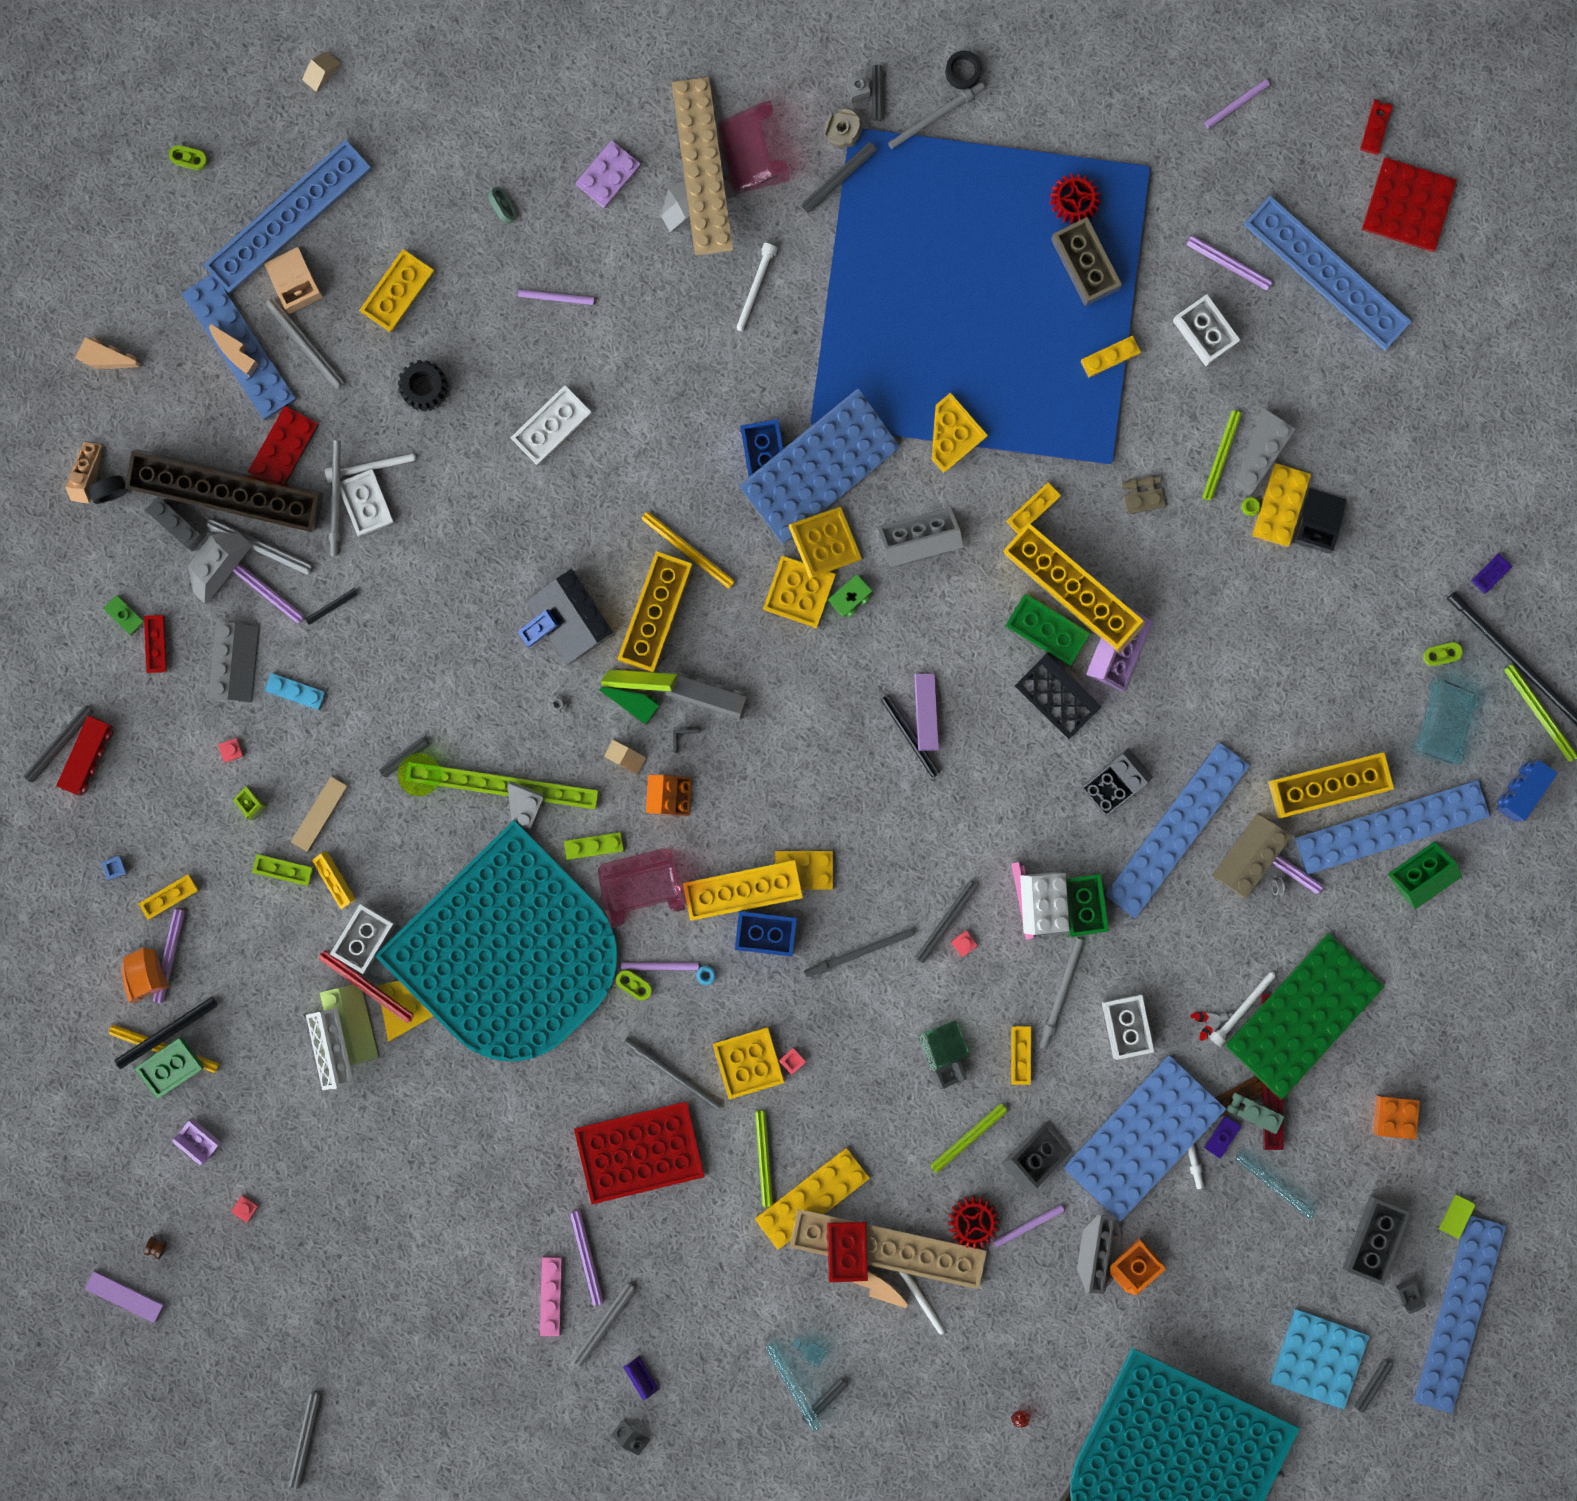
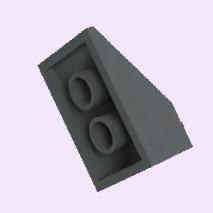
[1001,1122,1072,1192]

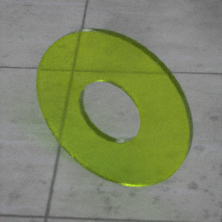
[397,753,441,796]

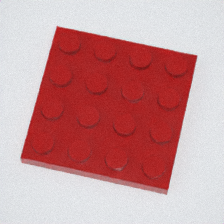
[1361,157,1457,252]

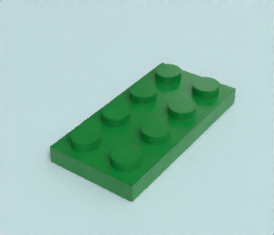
[1004,594,1090,666]

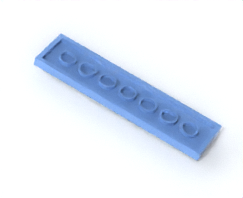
[181,274,297,420]

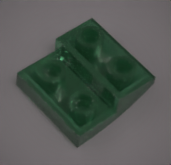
[917,1020,970,1071]

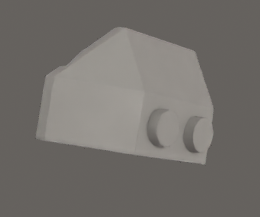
[661,179,737,233]
[188,533,253,604]
[1077,1214,1122,1294]

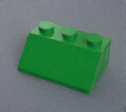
[1388,841,1462,910]

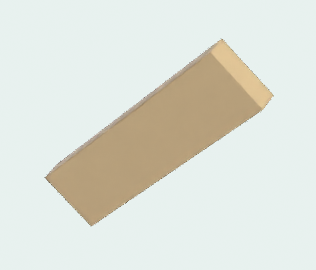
[291,776,348,852]

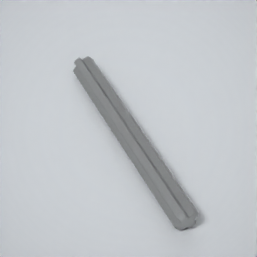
[265,298,344,389]
[206,518,312,575]

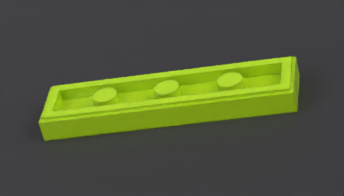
[601,670,679,691]

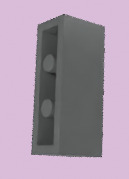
[145,496,205,551]

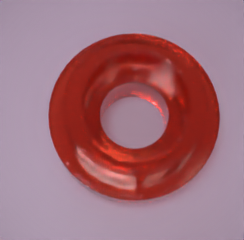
[1011,1411,1030,1428]

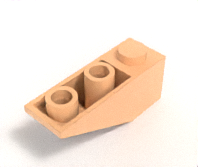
[75,337,141,369]
[66,442,103,503]

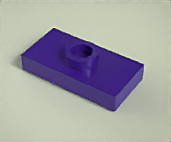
[1471,553,1512,594]
[1203,1115,1241,1159]
[623,1356,659,1400]

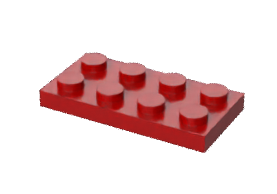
[248,406,319,484]

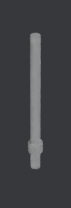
[888,82,985,149]
[329,440,341,556]
[1039,938,1084,1050]

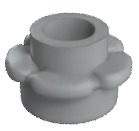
[548,695,567,714]
[1271,878,1288,897]

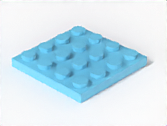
[1270,1309,1369,1410]

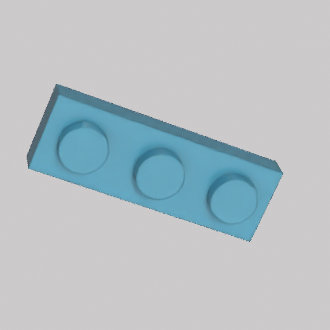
[265,673,326,710]

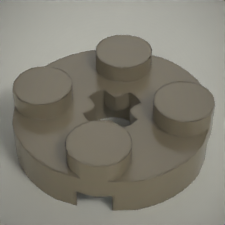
[824,109,863,148]

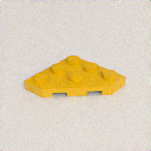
[931,393,988,474]

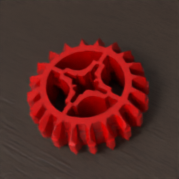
[1049,173,1101,225]
[947,1195,1000,1249]

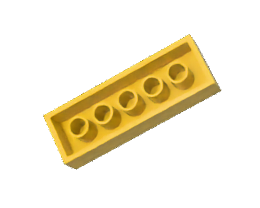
[617,551,693,673]
[1268,752,1394,818]

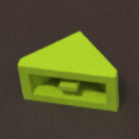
[233,786,267,820]

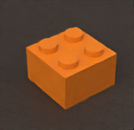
[1373,1095,1420,1140]

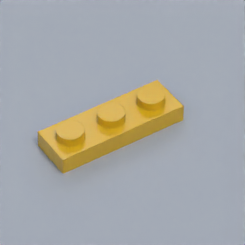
[1081,335,1141,378]
[1006,482,1061,534]
[312,851,356,910]
[138,874,199,920]
[1011,1026,1031,1085]

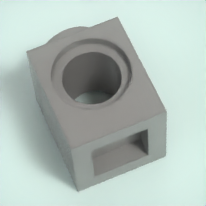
[846,74,870,103]

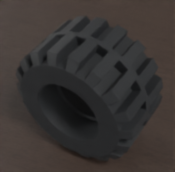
[398,360,448,412]

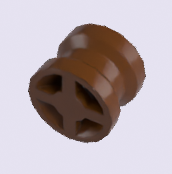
[144,1236,167,1260]

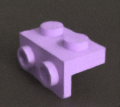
[172,1118,222,1165]

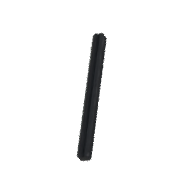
[114,997,218,1069]

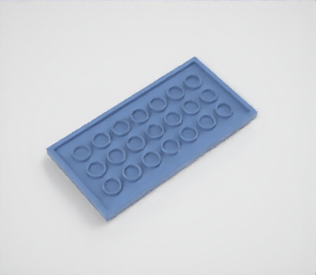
[739,389,900,544]
[1063,1055,1226,1222]

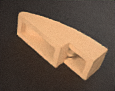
[209,324,259,377]
[853,1270,908,1308]

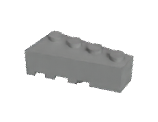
[1233,408,1295,495]

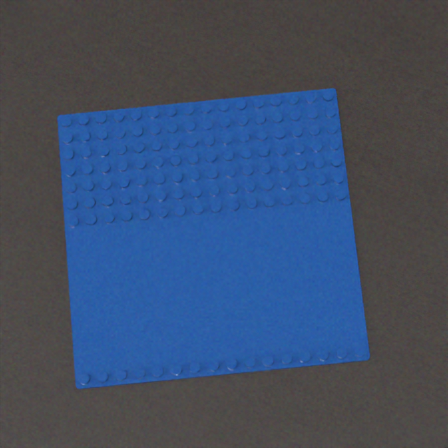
[811,128,1150,464]

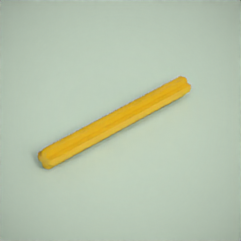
[642,511,735,589]
[109,1025,219,1073]

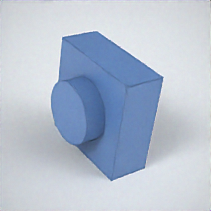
[101,856,128,880]

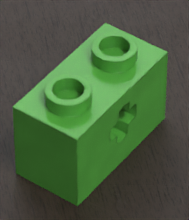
[828,574,872,618]

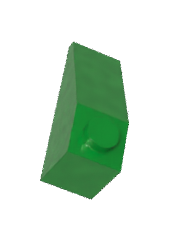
[599,687,660,725]

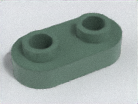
[488,187,517,224]

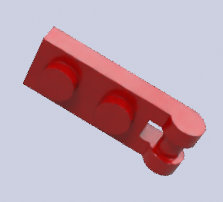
[1360,99,1393,155]

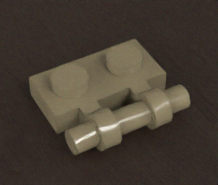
[1122,475,1165,515]

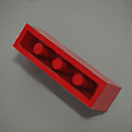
[56,716,113,796]

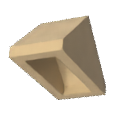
[302,52,341,92]
[604,740,646,775]

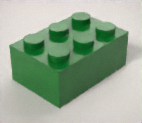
[1066,874,1109,937]

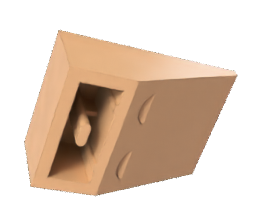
[264,247,323,314]

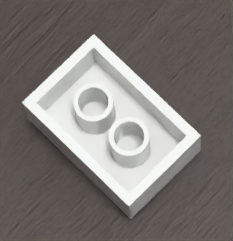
[1173,294,1240,366]
[1020,872,1069,935]
[330,904,396,974]
[1102,994,1154,1060]

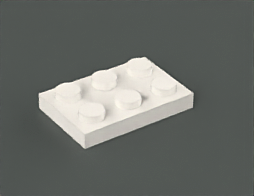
[340,469,394,537]

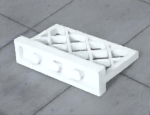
[306,1008,354,1090]

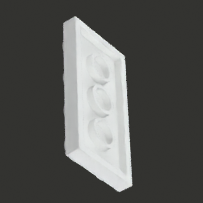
[510,385,592,466]

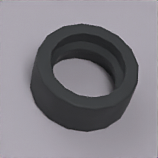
[945,50,982,90]
[88,475,128,504]

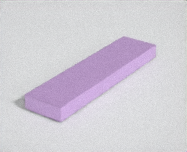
[914,674,939,751]
[85,1271,164,1323]

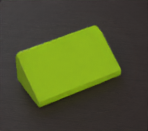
[1438,1194,1476,1239]

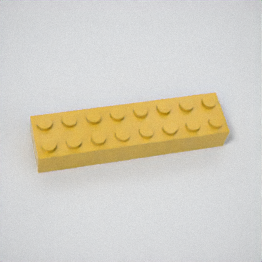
[1003,523,1145,654]

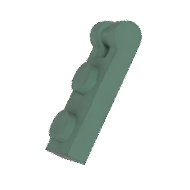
[1226,1092,1284,1134]

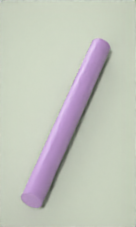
[1204,79,1270,129]
[518,289,594,305]
[621,962,699,970]
[993,1205,1064,1248]

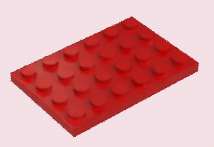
[574,1101,705,1205]

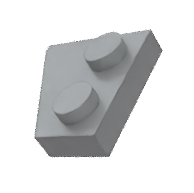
[508,781,544,830]

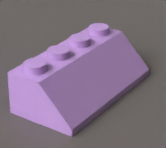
[1086,607,1153,692]

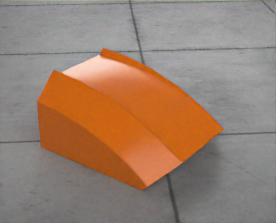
[122,948,169,1003]
[1110,1237,1166,1295]

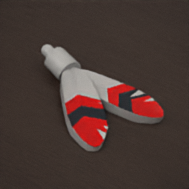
[1190,1012,1233,1041]

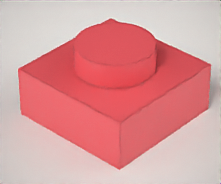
[218,738,244,763]
[951,930,978,957]
[779,1048,806,1075]
[231,1195,259,1223]

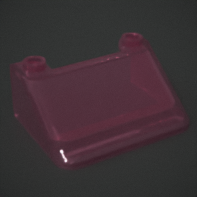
[718,100,789,193]
[598,849,686,928]

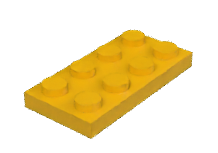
[359,249,435,333]
[1252,463,1311,547]

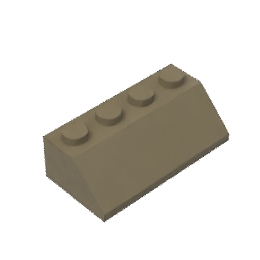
[1211,814,1292,899]

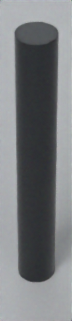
[305,588,358,625]

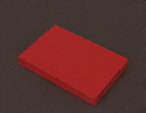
[827,1221,868,1282]

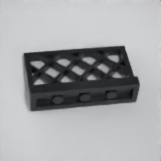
[1015,653,1102,739]

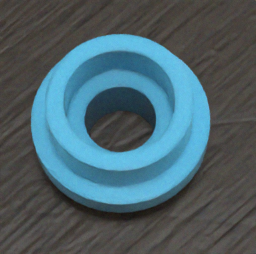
[697,966,716,985]

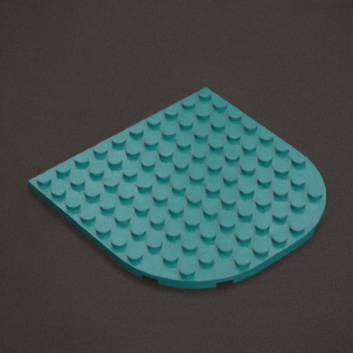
[375,820,617,1062]
[1070,1347,1300,1501]

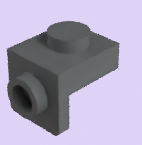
[933,1061,967,1090]
[1395,1279,1426,1314]

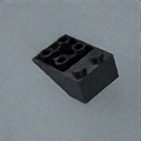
[1293,488,1346,554]
[1081,748,1153,817]

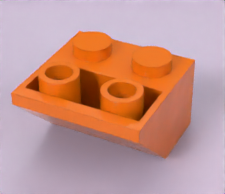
[646,775,692,816]

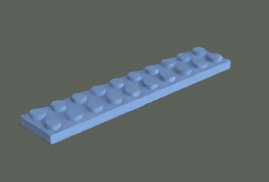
[204,139,372,294]
[1243,195,1412,351]
[1104,742,1250,918]
[1295,780,1490,875]
[1414,1215,1507,1413]

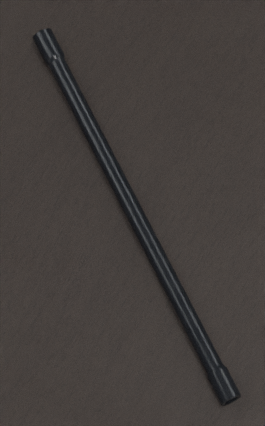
[1447,591,1577,726]

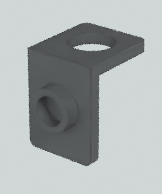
[673,726,700,753]
[612,1420,650,1455]

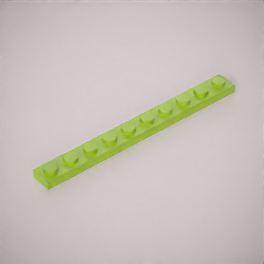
[405,762,599,810]

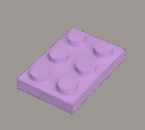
[575,140,641,209]

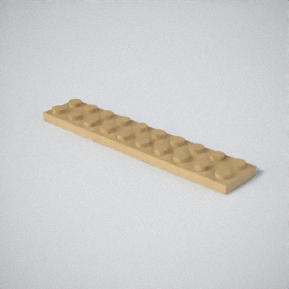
[672,77,733,256]
[789,1209,987,1289]

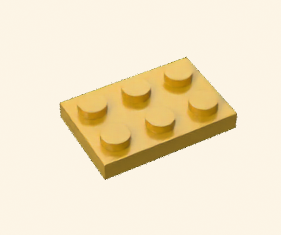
[775,851,833,890]

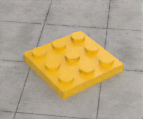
[788,507,862,578]
[763,556,836,629]
[712,1027,784,1100]

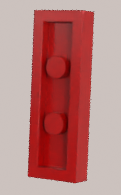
[144,615,167,674]

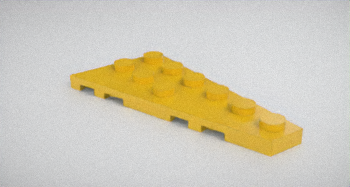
[377,981,433,1042]

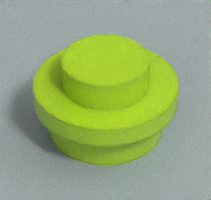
[1241,497,1261,516]

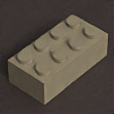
[1051,217,1122,307]

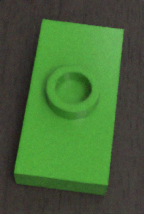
[103,595,144,636]

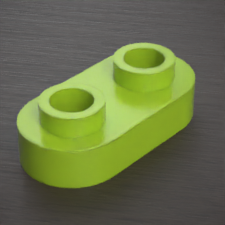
[169,145,207,171]
[1423,642,1463,666]
[616,970,652,1001]

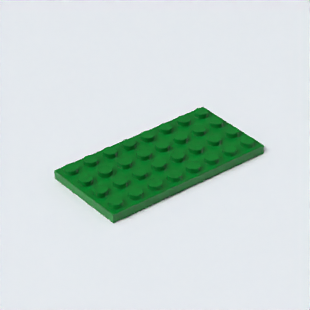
[1224,933,1384,1099]

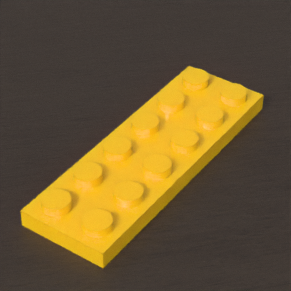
[683,860,803,921]
[755,1147,870,1250]

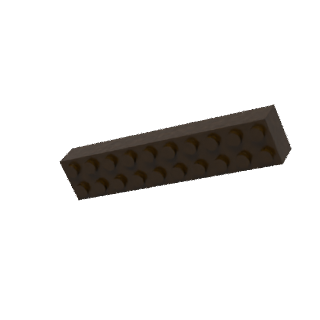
[125,449,324,532]

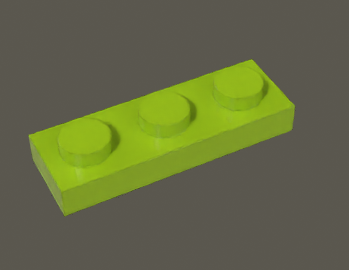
[564,832,624,860]
[252,854,314,886]

